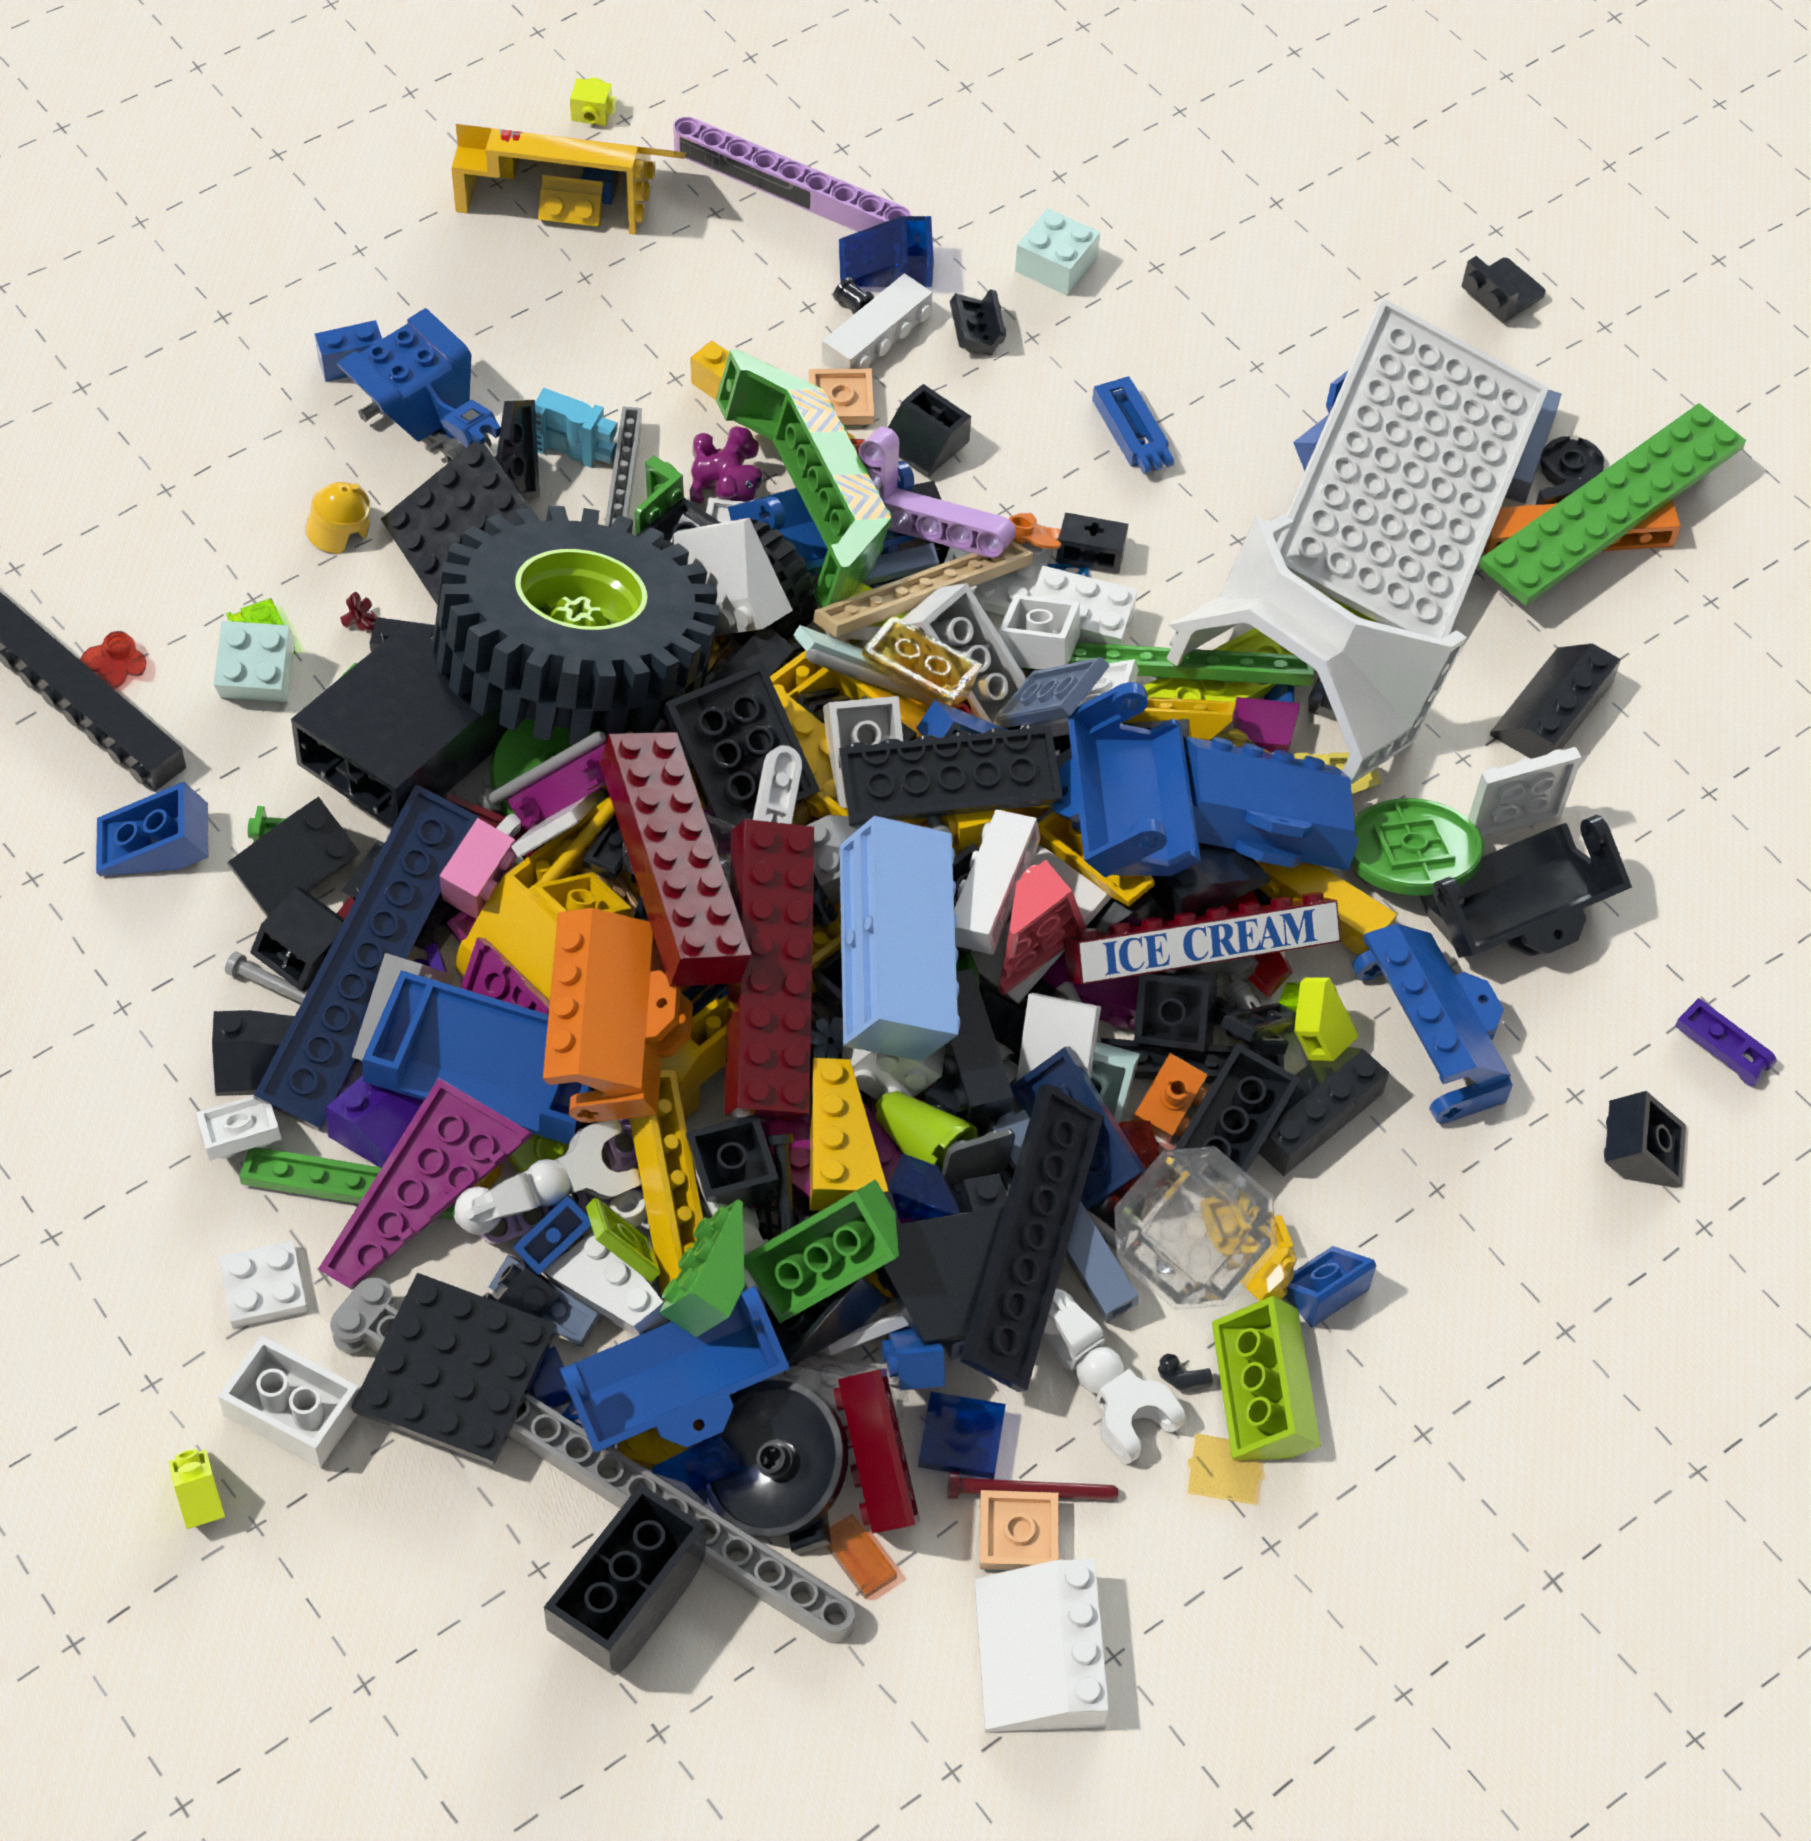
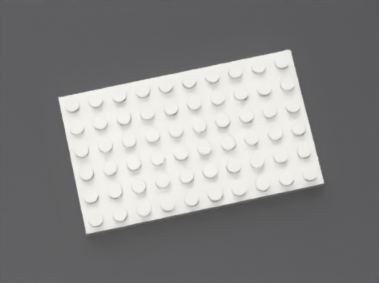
[1277,298,1549,638]

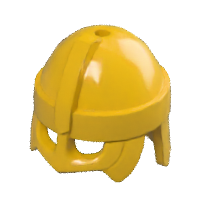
[305,482,370,554]

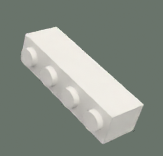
[822,273,932,369]
[954,810,1041,955]

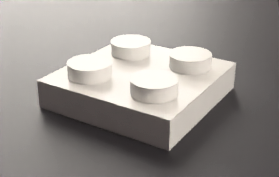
[196,1095,282,1161]
[219,1240,308,1328]

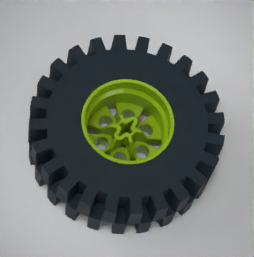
[433,506,719,744]

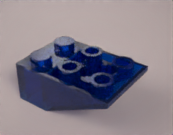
[839,216,934,287]

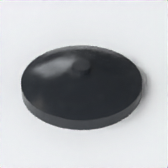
[699,1380,849,1538]

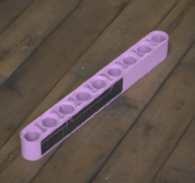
[673,117,911,247]

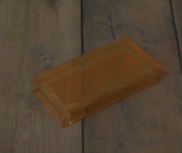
[826,1513,897,1599]

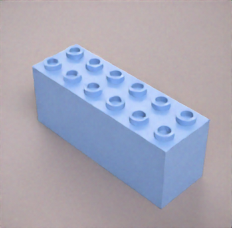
[839,816,960,1061]

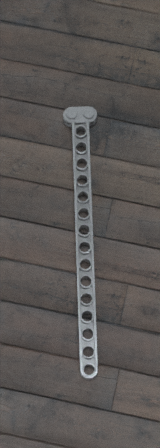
[330,1278,855,1643]

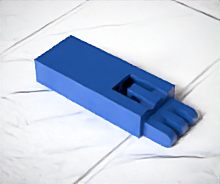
[1092,376,1174,474]

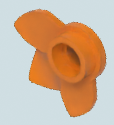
[1009,513,1061,549]

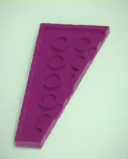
[318,1078,533,1290]

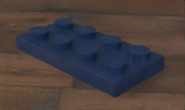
[1010,1046,1147,1211]

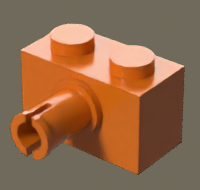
[1132,1053,1209,1143]

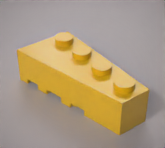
[810,1058,889,1211]

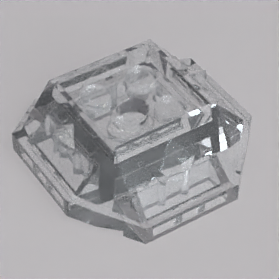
[1115,1146,1278,1310]

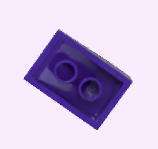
[326,1075,424,1168]

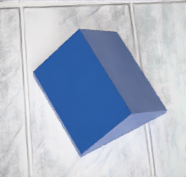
[1285,1246,1377,1328]

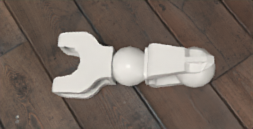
[454,1120,641,1235]
[1043,1288,1186,1464]

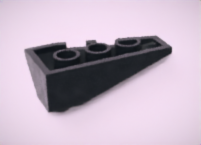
[212,1010,360,1096]

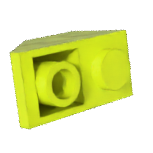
[1294,978,1359,1061]
[168,1449,225,1529]

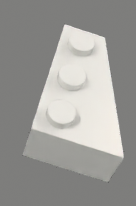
[543,1232,671,1336]

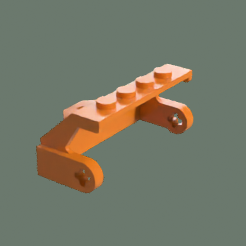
[543,908,693,1123]

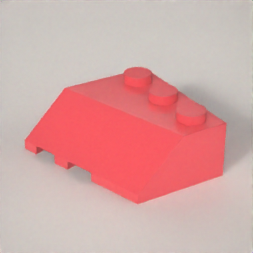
[999,860,1086,996]

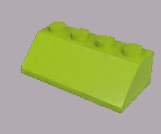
[1212,1296,1321,1461]

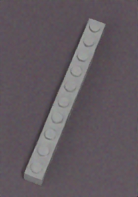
[605,406,642,527]

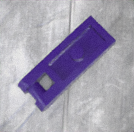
[1675,998,1777,1086]

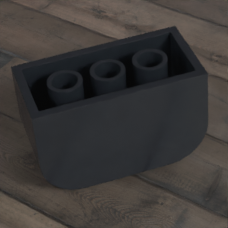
[544,1483,706,1676]

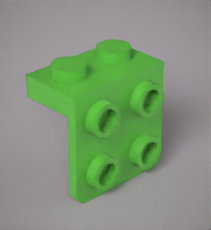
[634,455,684,535]

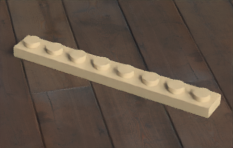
[813,540,1033,637]

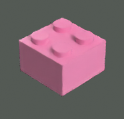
[439,818,517,919]

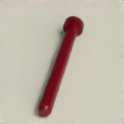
[947,1471,1118,1500]

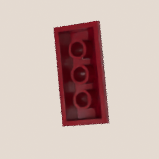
[833,1368,920,1534]

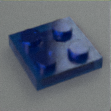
[918,1392,1006,1479]

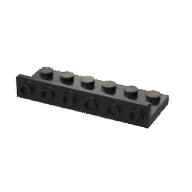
[838,724,1063,826]

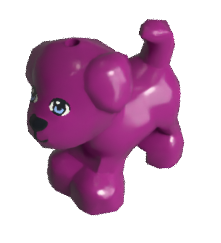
[689,426,763,504]

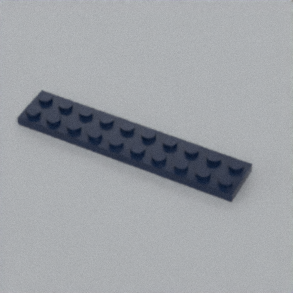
[253,784,479,1130]

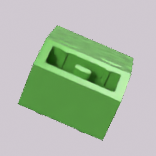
[659,1199,745,1338]

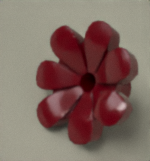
[340,592,377,633]

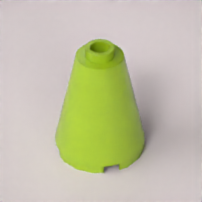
[875,1091,978,1186]

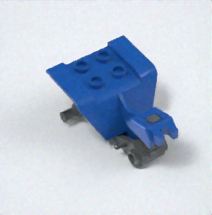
[337,308,500,463]

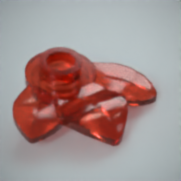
[80,631,147,689]

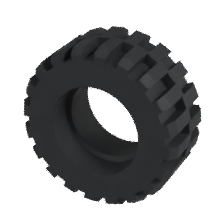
[730,519,818,644]

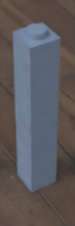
[992,1110,1139,1323]

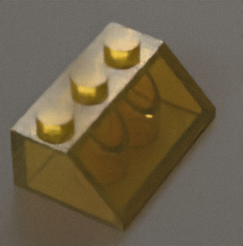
[861,615,982,709]

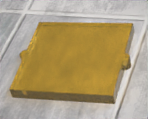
[1187,1433,1262,1505]

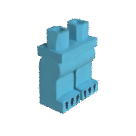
[535,388,618,468]

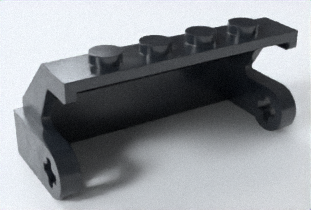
[1420,815,1632,958]

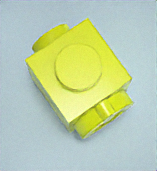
[570,78,617,126]

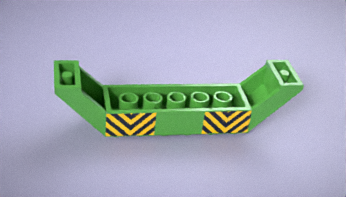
[716,349,892,608]

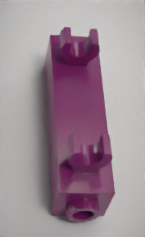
[507,742,606,830]

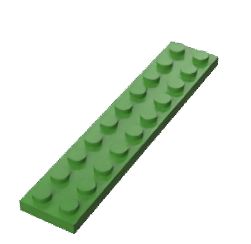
[1478,403,1746,606]

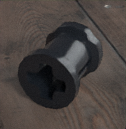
[833,277,874,315]

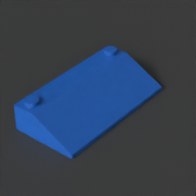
[362,970,594,1144]

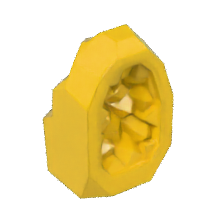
[1241,1243,1297,1301]

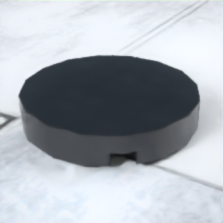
[1540,436,1604,486]

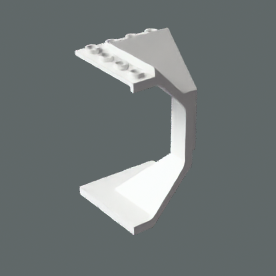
[1166,514,1467,785]

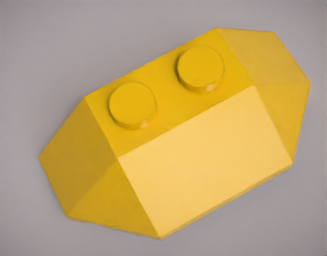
[1122,697,1236,741]

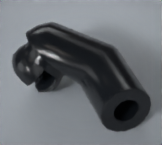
[1158,1354,1213,1391]

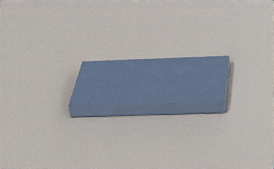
[995,657,1110,728]

